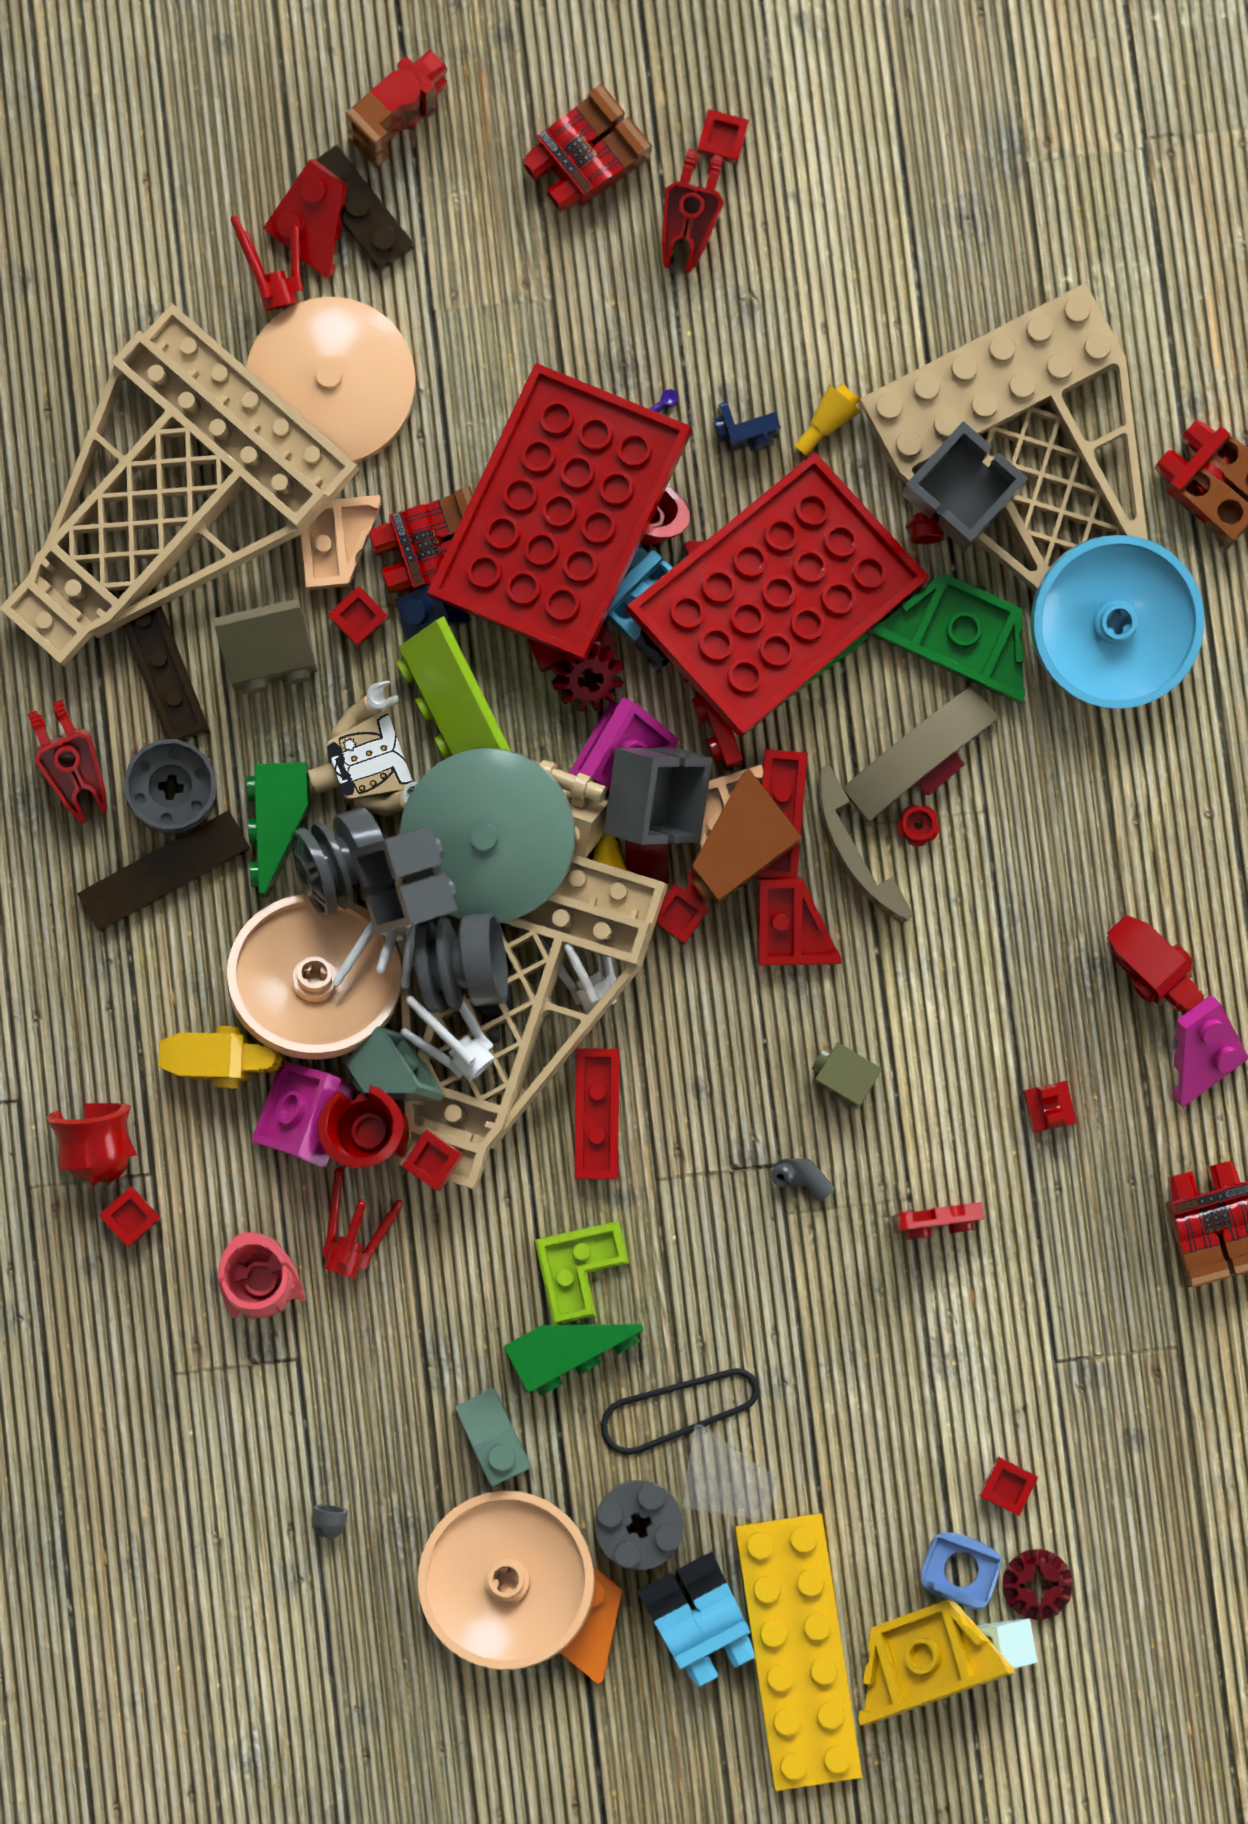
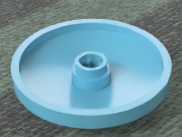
[1031,535,1205,709]

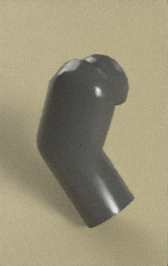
[771,1158,835,1203]

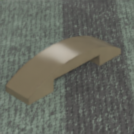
[843,685,999,823]
[818,764,914,923]

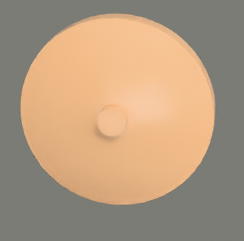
[246,297,416,464]
[227,894,402,1060]
[418,1491,595,1670]

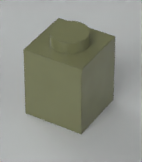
[811,1042,882,1109]

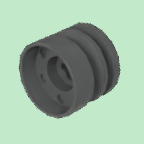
[124,739,217,835]
[291,806,395,917]
[414,912,509,1013]

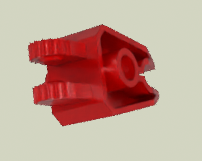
[661,148,725,273]
[27,700,107,823]
[1107,915,1205,1016]

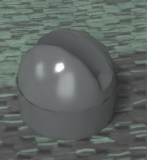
[311,1504,348,1539]

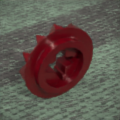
[1002,1549,1073,1620]

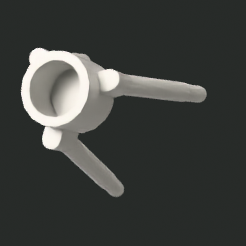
[332,920,417,989]
[533,936,617,1015]
[400,996,495,1082]

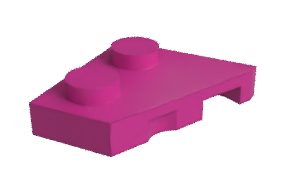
[1172,995,1248,1107]

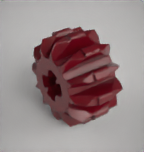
[551,639,624,712]

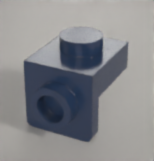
[713,401,781,452]
[395,584,470,640]

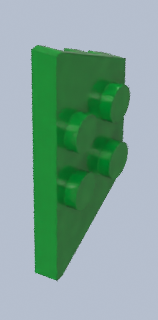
[871,572,1025,704]

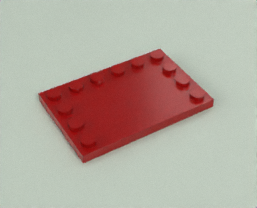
[427,363,692,662]
[625,452,929,738]

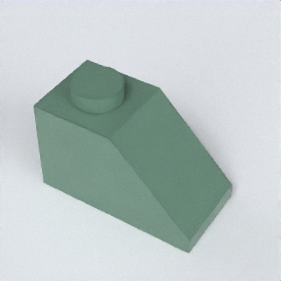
[344,1026,445,1101]
[455,1388,532,1487]

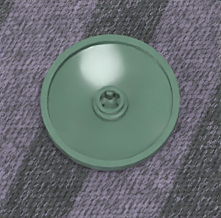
[400,748,576,923]

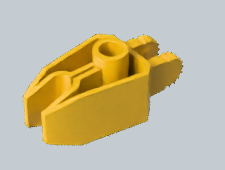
[158,1026,285,1089]

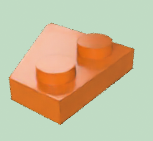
[559,1566,623,1685]

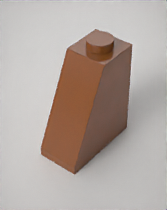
[690,769,802,905]

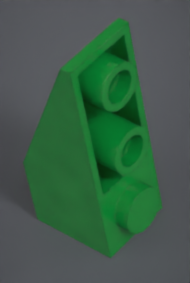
[247,762,310,898]
[503,1324,644,1396]

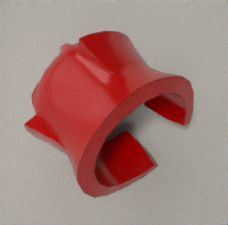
[318,1084,409,1168]
[46,1103,138,1186]

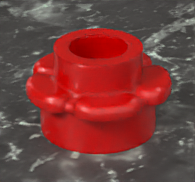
[906,512,945,545]
[897,804,940,847]

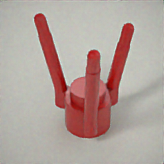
[230,215,304,312]
[322,1168,403,1279]

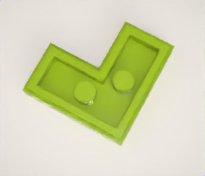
[535,1221,629,1325]

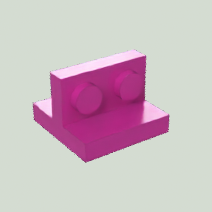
[569,697,679,795]
[251,1061,355,1168]

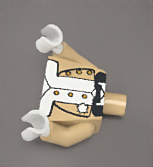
[308,681,418,817]

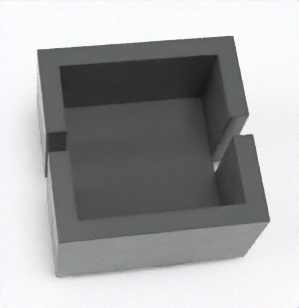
[901,421,1028,551]
[604,747,712,845]
[350,826,458,935]

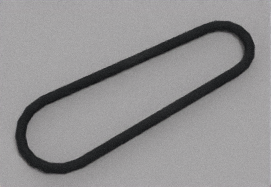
[601,1368,759,1455]

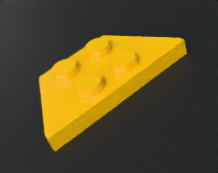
[858,1600,1015,1725]

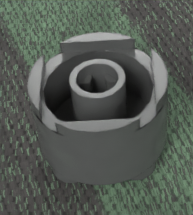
[595,1480,683,1570]

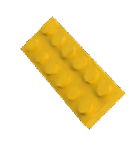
[735,1513,863,1791]

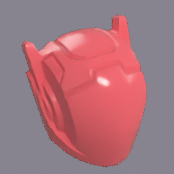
[218,1232,306,1319]

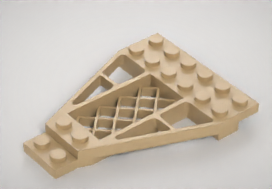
[859,283,1148,592]
[0,303,360,667]
[392,855,668,1190]

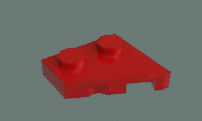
[757,877,842,966]
[892,1202,984,1240]

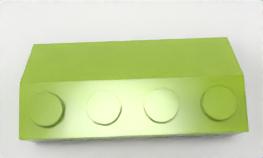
[396,616,511,759]

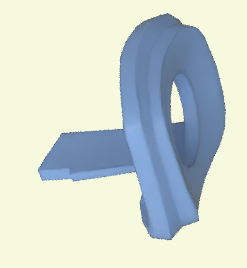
[921,1532,1002,1609]

